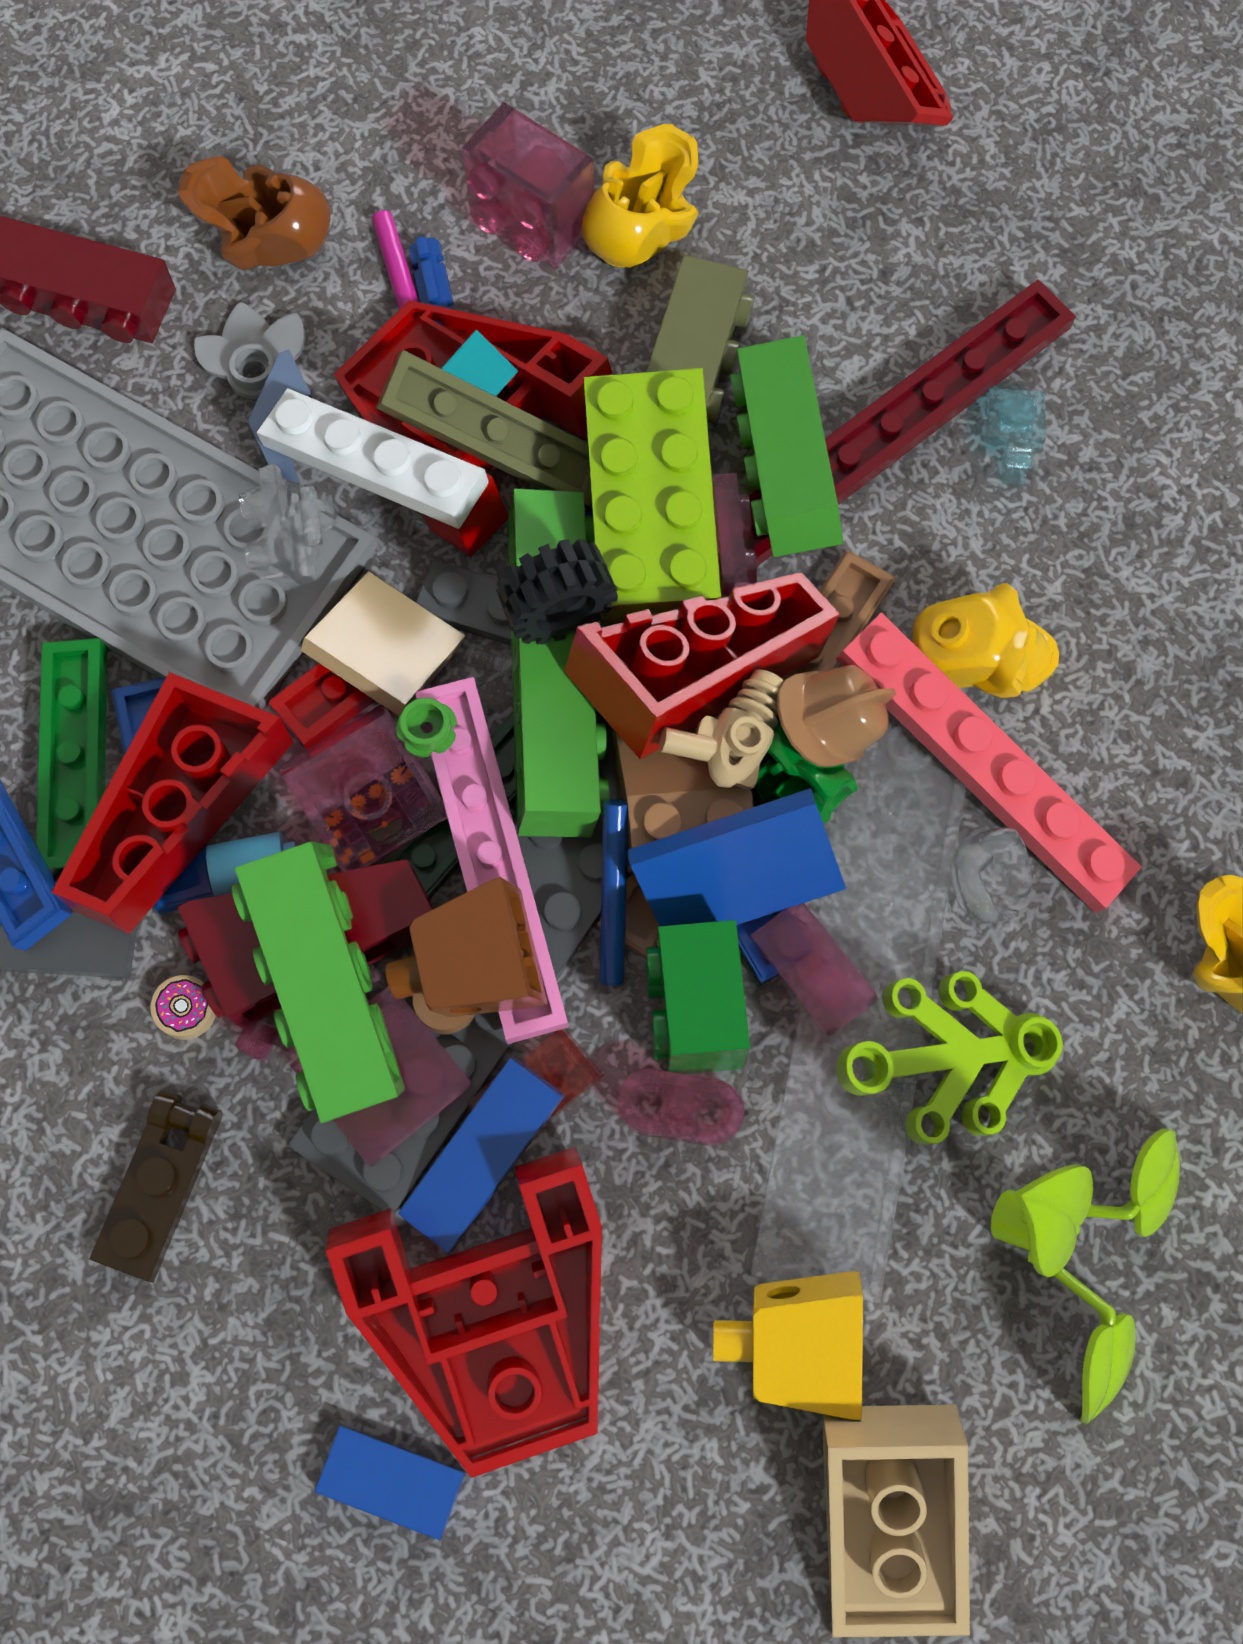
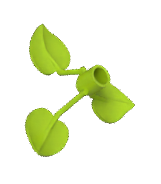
[991,1128,1180,1425]

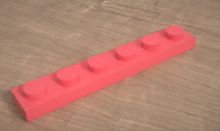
[835,612,1142,913]

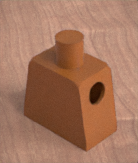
[385,877,548,1017]

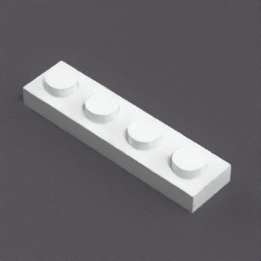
[257,388,489,529]

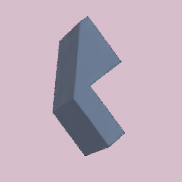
[248,349,312,488]

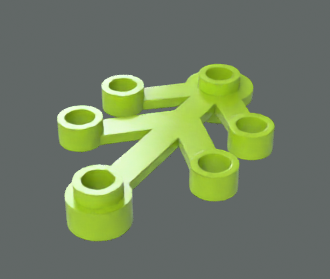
[836,971,1063,1145]

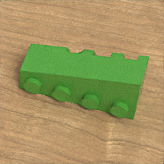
[232,841,405,1123]

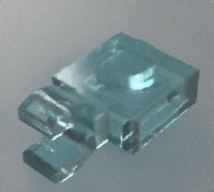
[985,388,1046,485]

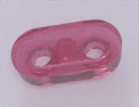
[617,1069,744,1146]

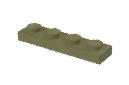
[376,350,592,509]

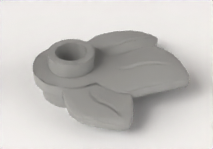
[194,302,305,400]

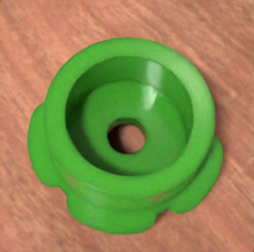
[396,698,457,757]

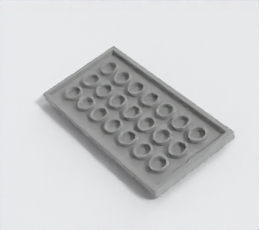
[0,328,378,710]

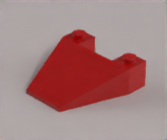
[333,300,613,557]
[325,1147,602,1478]

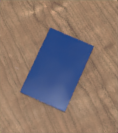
[627,788,846,927]

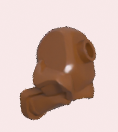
[177,156,331,271]

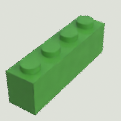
[730,335,844,558]

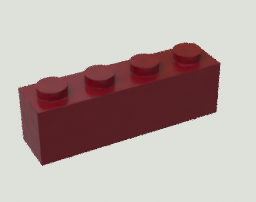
[0,216,176,344]

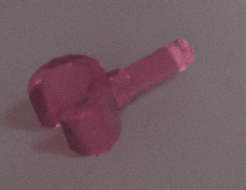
[236,1020,297,1063]

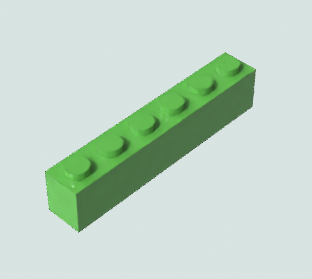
[507,489,610,837]

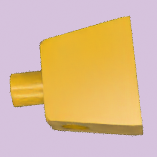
[713,1271,863,1420]

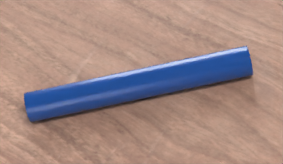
[599,799,628,986]

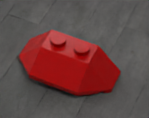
[806,0,953,126]

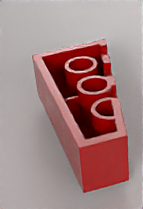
[564,572,840,759]
[51,672,294,935]

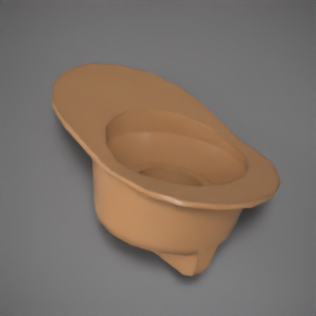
[777,665,896,767]

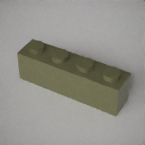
[646,254,755,449]

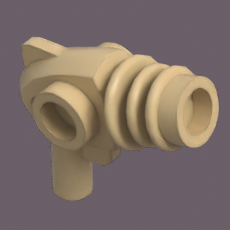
[659,669,783,790]

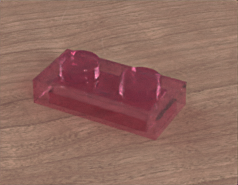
[712,473,757,598]
[751,903,878,1038]

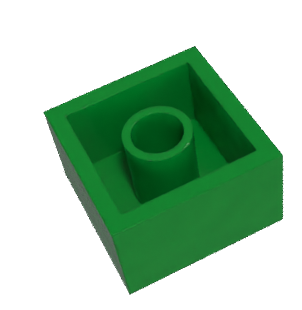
[645,920,750,1076]

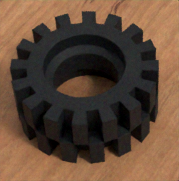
[496,539,618,644]

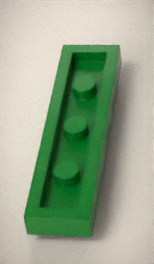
[36,638,108,875]

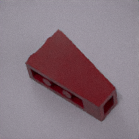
[177,859,434,1029]

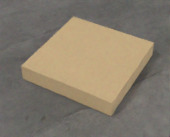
[300,571,465,716]

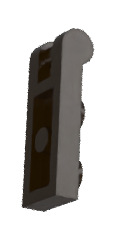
[89,1089,222,1283]

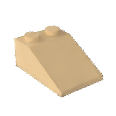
[822,1404,970,1637]

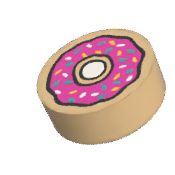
[150,975,216,1040]

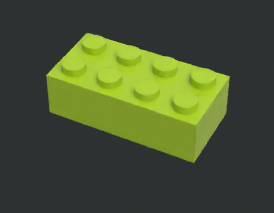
[584,368,721,627]

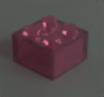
[462,102,594,270]

